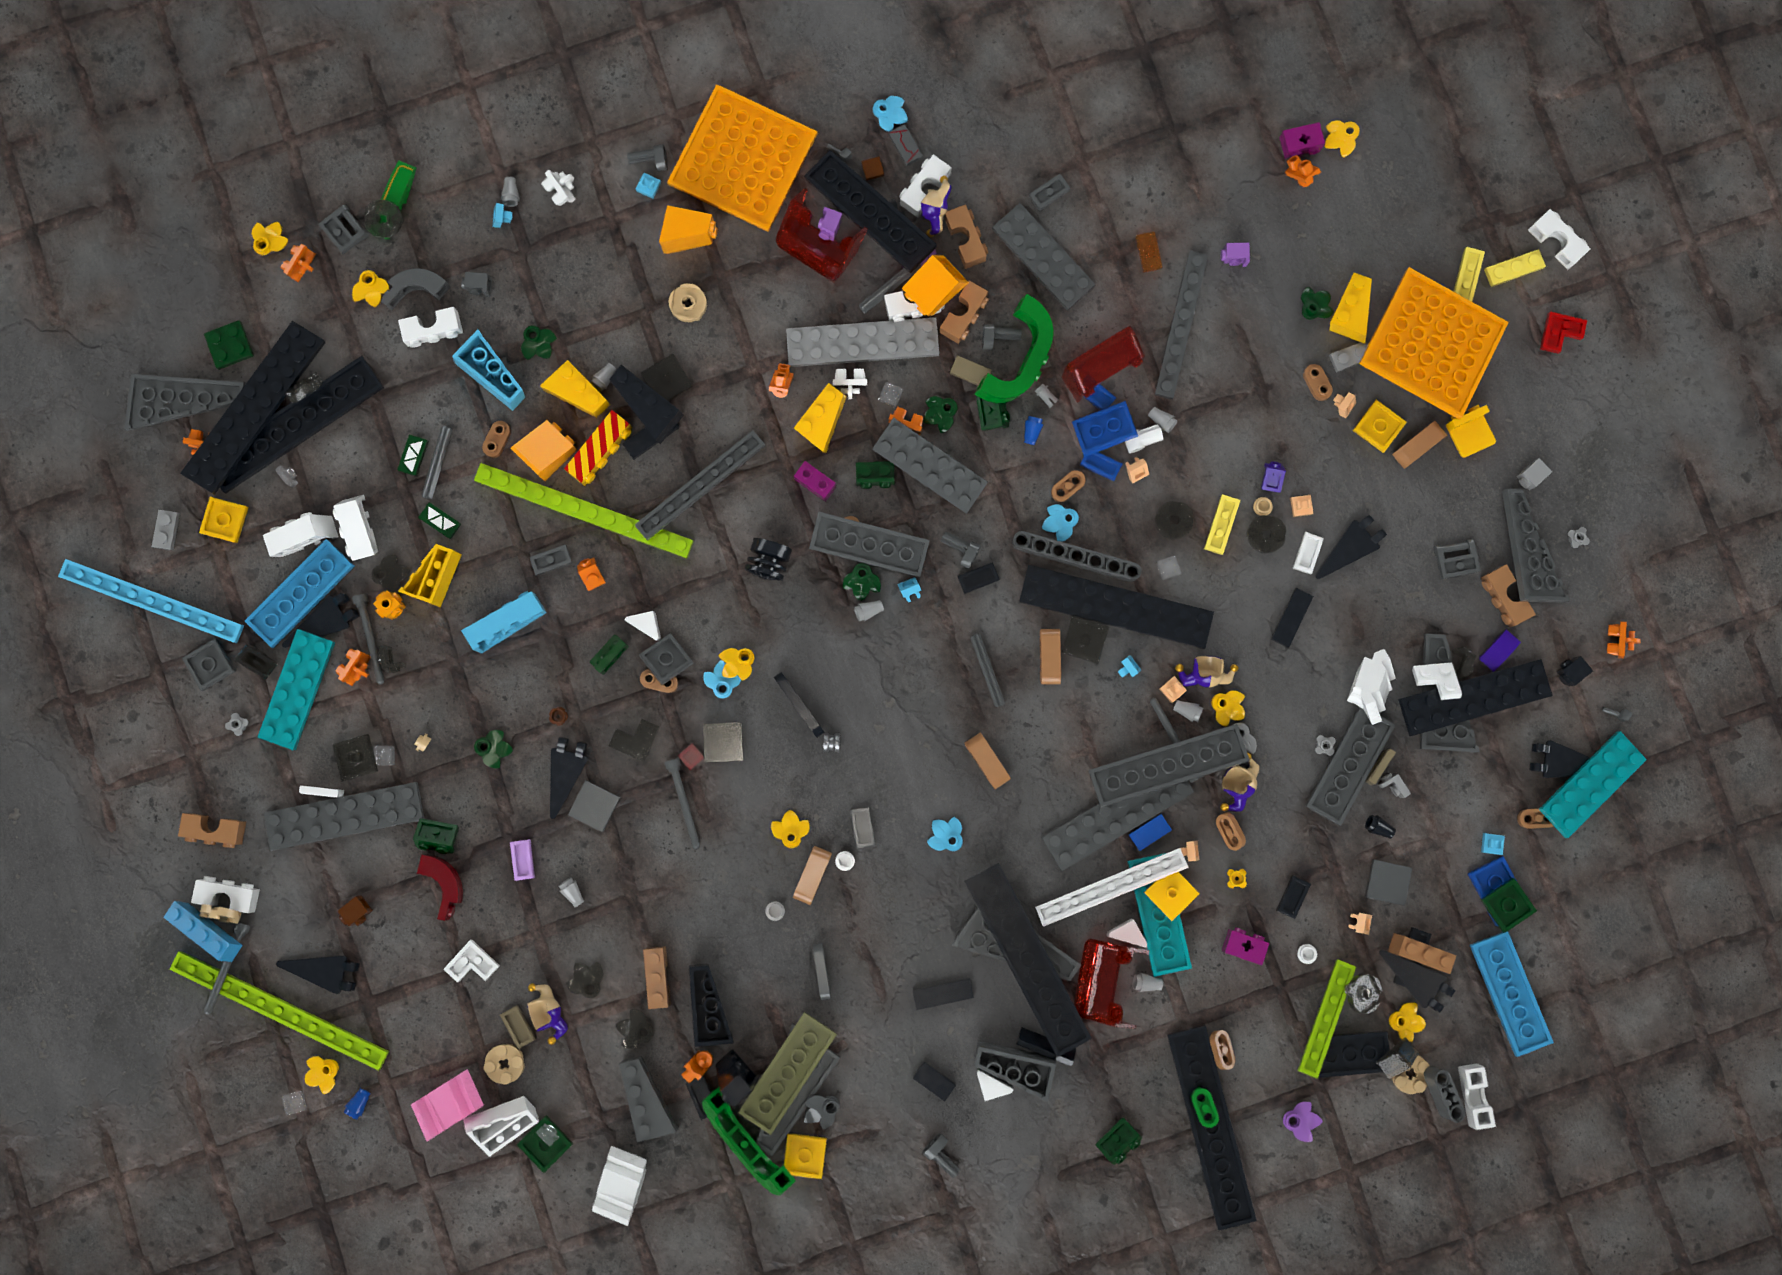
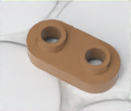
[1303,364,1333,401]
[482,421,511,458]
[1051,470,1085,502]
[640,669,679,693]
[1517,808,1553,829]
[1216,812,1246,851]
[1210,1030,1235,1070]

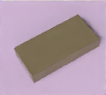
[950,356,992,386]
[1365,749,1396,785]
[500,1005,536,1049]

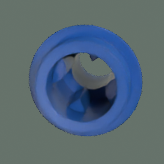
[1024,416,1044,445]
[344,1088,371,1119]

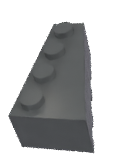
[974,1041,1056,1102]
[619,1056,679,1142]

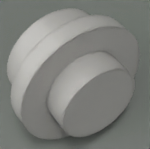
[765,901,785,921]

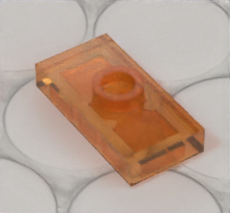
[1136,231,1162,273]

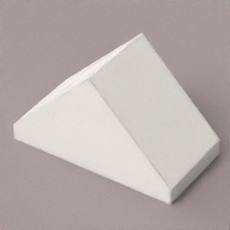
[625,611,661,641]
[1106,918,1147,948]
[976,1068,1014,1101]

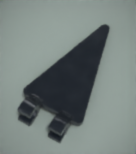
[1315,515,1387,579]
[282,593,360,648]
[550,737,588,819]
[1529,740,1591,778]
[1379,950,1456,1013]
[276,956,360,994]

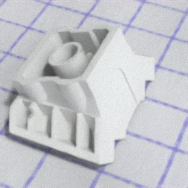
[1347,649,1396,725]
[592,1146,647,1226]

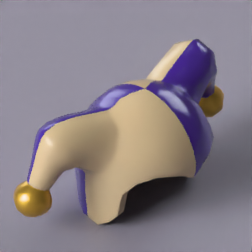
[921,176,952,238]
[1175,656,1239,688]
[1220,753,1259,812]
[527,983,568,1045]

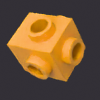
[373,591,406,620]

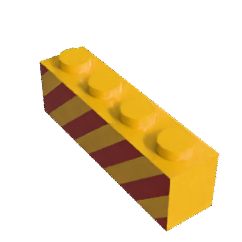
[564,410,632,486]

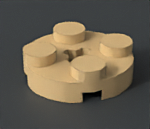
[669,283,707,322]
[199,904,242,924]
[484,1044,525,1084]
[1390,1053,1430,1094]

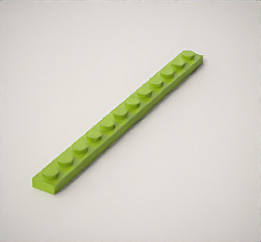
[474,463,694,559]
[169,951,389,1070]

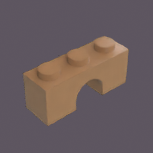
[944,204,988,269]
[939,280,989,344]
[1481,564,1536,628]
[178,813,246,848]
[1388,933,1456,974]
[643,946,671,1009]

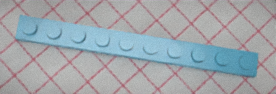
[58,559,244,643]

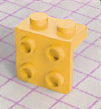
[1445,405,1496,458]

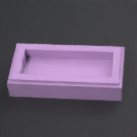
[510,839,535,881]

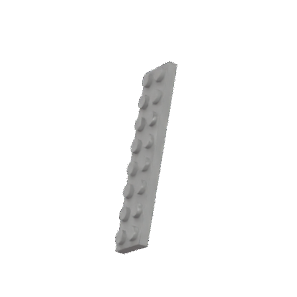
[786,317,939,367]

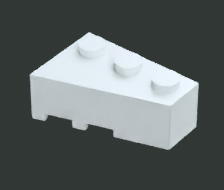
[333,495,378,561]
[263,512,339,557]
[463,1096,539,1157]

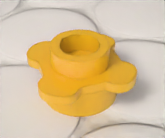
[1227,869,1247,888]

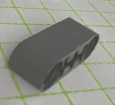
[1424,1066,1465,1123]

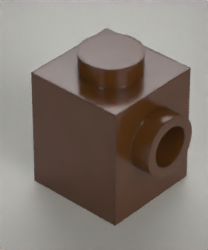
[337,895,373,926]

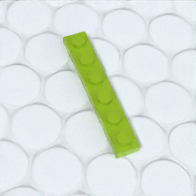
[1297,959,1356,1078]

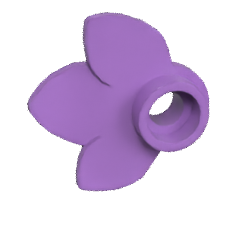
[1283,1102,1322,1142]

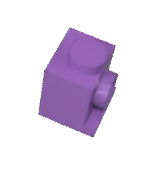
[818,207,842,241]
[1220,243,1250,267]

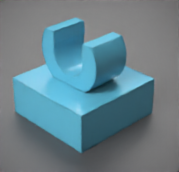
[636,173,661,199]
[492,203,512,228]
[897,577,921,602]
[1118,655,1141,677]
[1481,833,1505,855]

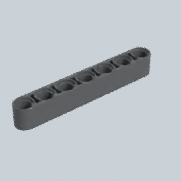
[1012,531,1142,582]

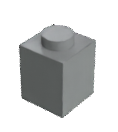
[1516,458,1552,490]

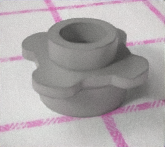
[1568,527,1590,548]
[225,713,249,736]
[1315,735,1336,756]

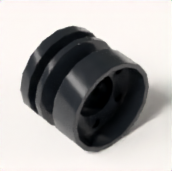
[744,538,792,581]

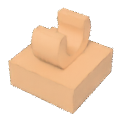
[1333,392,1356,418]
[1126,457,1149,483]
[1290,495,1313,517]
[1159,676,1187,703]
[1178,841,1199,861]
[1349,913,1372,934]

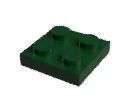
[204,320,254,370]
[1480,878,1537,933]
[517,1115,574,1173]

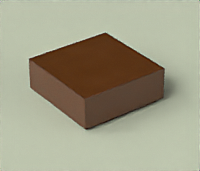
[861,156,884,181]

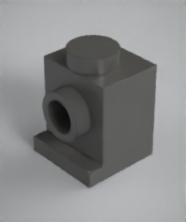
[461,272,492,297]

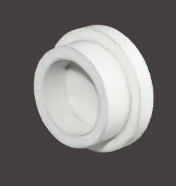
[835,851,855,871]
[1297,944,1317,964]

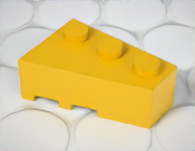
[1330,272,1372,344]
[540,360,610,418]
[794,383,847,453]
[398,544,462,608]

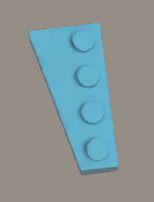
[452,329,525,411]
[461,591,547,653]

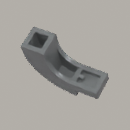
[381,268,451,311]

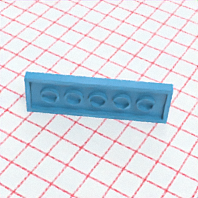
[245,539,355,648]
[1470,931,1554,1057]

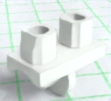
[541,170,575,206]
[833,369,867,399]

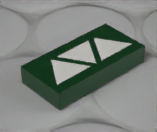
[397,434,429,477]
[418,502,461,539]

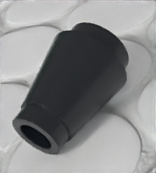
[1365,815,1396,839]

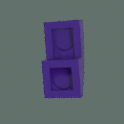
[1479,629,1521,672]

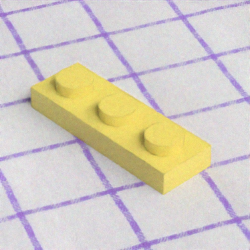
[1454,247,1485,302]
[1484,249,1546,287]
[1204,494,1240,555]

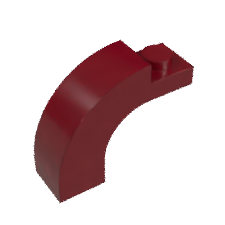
[417,854,463,921]

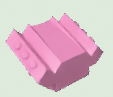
[411,1069,484,1141]

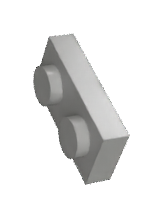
[1329,341,1368,373]
[152,510,180,551]

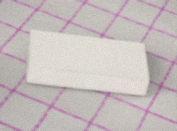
[1293,532,1324,575]
[299,786,344,798]

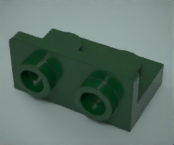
[976,396,1010,431]
[856,461,895,489]
[590,634,629,675]
[413,818,459,854]
[1095,1117,1142,1165]

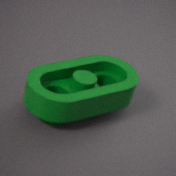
[1191,1087,1219,1128]

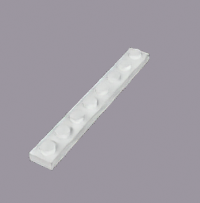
[1035,848,1188,927]

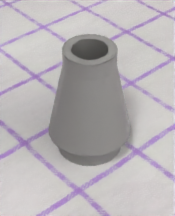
[501,177,520,207]
[590,363,617,392]
[1148,407,1177,433]
[854,600,884,622]
[1173,700,1203,722]
[558,877,584,907]
[1133,973,1163,992]

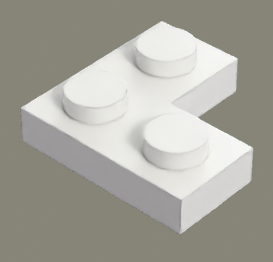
[1412,662,1462,700]
[444,939,500,982]

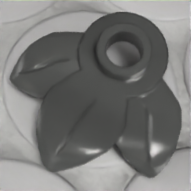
[804,1095,840,1129]

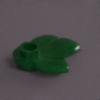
[1301,287,1334,320]
[521,325,557,360]
[923,396,958,433]
[843,563,881,601]
[474,730,513,769]

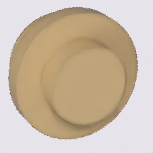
[1253,497,1273,516]
[414,733,431,752]

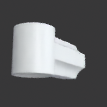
[1125,424,1163,454]

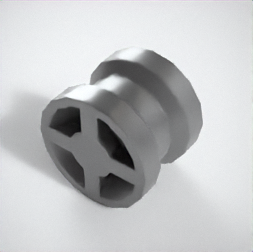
[823,733,840,752]

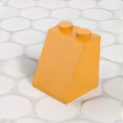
[659,205,718,254]
[902,255,969,316]
[511,420,577,481]

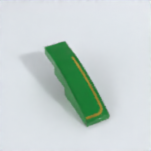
[370,160,417,239]

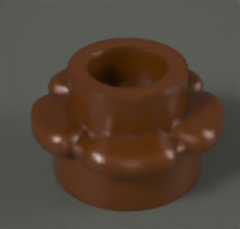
[549,707,568,726]

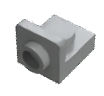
[1378,773,1411,798]

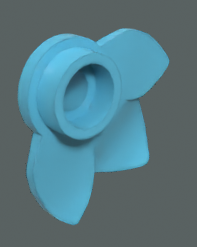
[872,96,908,132]
[1042,504,1079,542]
[704,660,741,699]
[927,817,963,851]

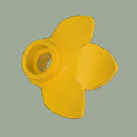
[1325,120,1360,157]
[252,222,288,255]
[352,270,389,307]
[718,648,755,681]
[1211,690,1245,727]
[771,810,810,848]
[1389,1002,1426,1042]
[304,1056,339,1094]

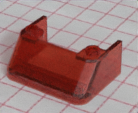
[776,188,868,281]
[1062,326,1145,403]
[1074,939,1149,1029]

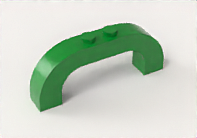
[974,294,1054,403]
[702,1087,796,1196]

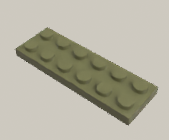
[738,1012,837,1135]

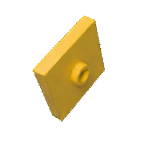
[1353,399,1407,453]
[199,497,249,544]
[1144,872,1200,921]
[784,1133,827,1179]

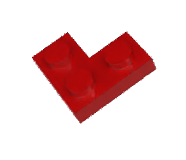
[1540,311,1587,354]

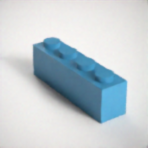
[163,901,243,962]

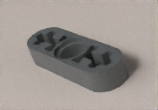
[813,943,831,1001]

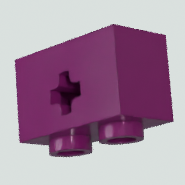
[1279,122,1325,158]
[794,461,837,502]
[1222,927,1269,965]

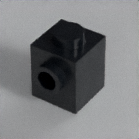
[1557,656,1593,687]

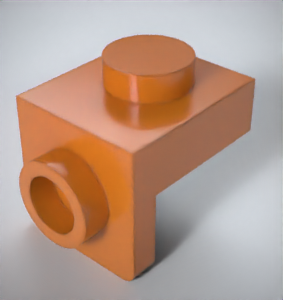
[577,558,605,591]

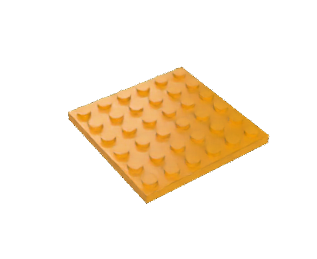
[667,84,817,232]
[1359,267,1509,419]

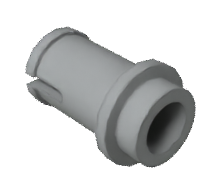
[1035,384,1059,408]

